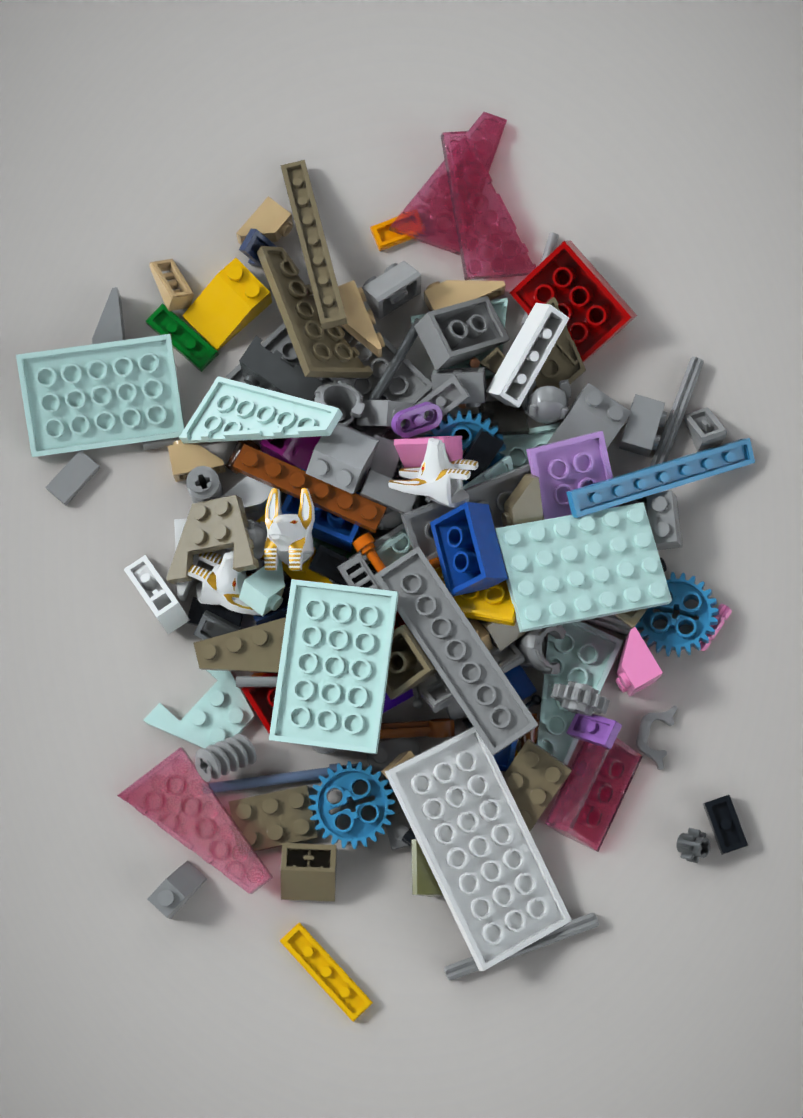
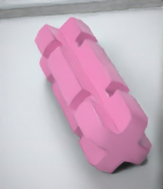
[700,604,732,651]

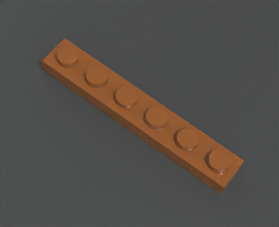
[233,444,387,533]

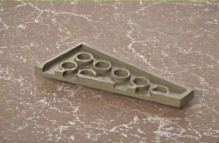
[257,246,373,378]
[193,617,286,674]

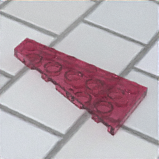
[389,112,507,255]
[441,131,536,280]
[117,747,273,894]

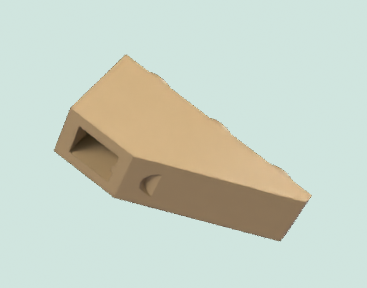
[338,280,385,358]

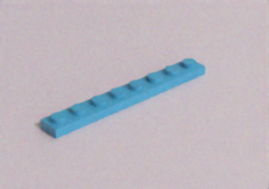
[566,438,755,518]

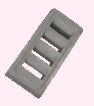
[337,553,383,590]

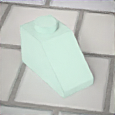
[239,558,285,617]

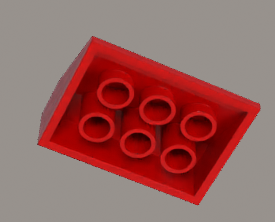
[510,240,637,362]

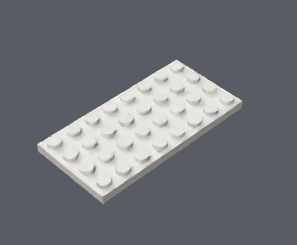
[385,727,572,971]

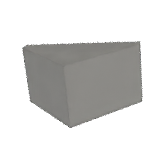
[684,407,727,452]

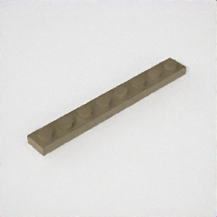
[280,160,347,330]

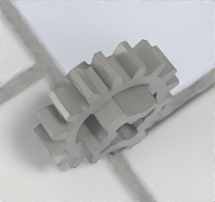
[550,681,610,717]

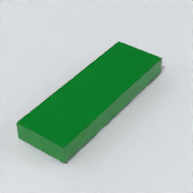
[146,303,219,372]

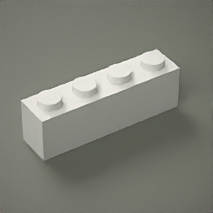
[486,303,569,408]

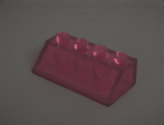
[545,738,643,852]

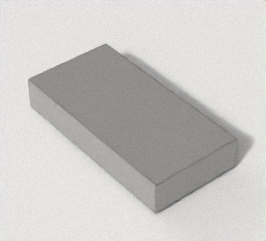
[45,451,100,506]
[359,470,417,514]

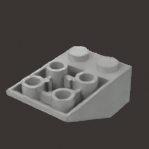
[619,490,682,551]

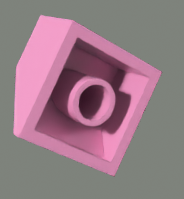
[394,436,463,468]
[615,627,663,697]

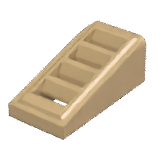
[149,259,194,311]

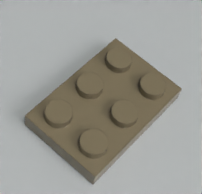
[503,739,573,832]
[229,785,318,855]

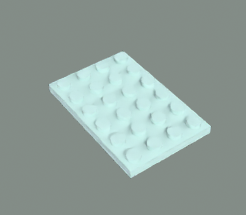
[16,334,185,457]
[495,502,672,633]
[269,579,399,754]

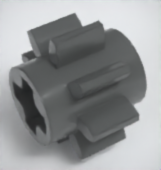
[676,828,710,863]

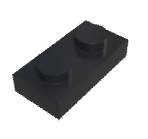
[703,795,748,855]

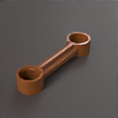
[379,718,455,739]

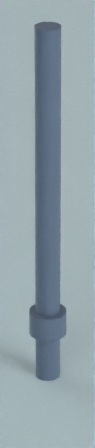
[203,763,358,794]

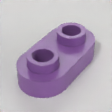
[391,402,443,438]

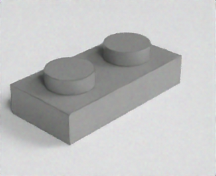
[414,375,470,418]

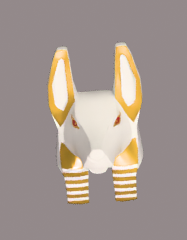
[388,438,478,508]
[264,488,315,571]
[188,551,261,616]

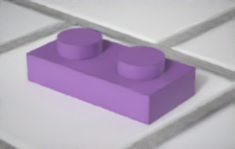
[567,714,622,749]

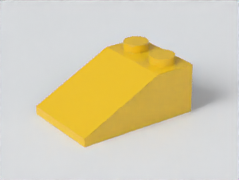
[182,258,272,351]

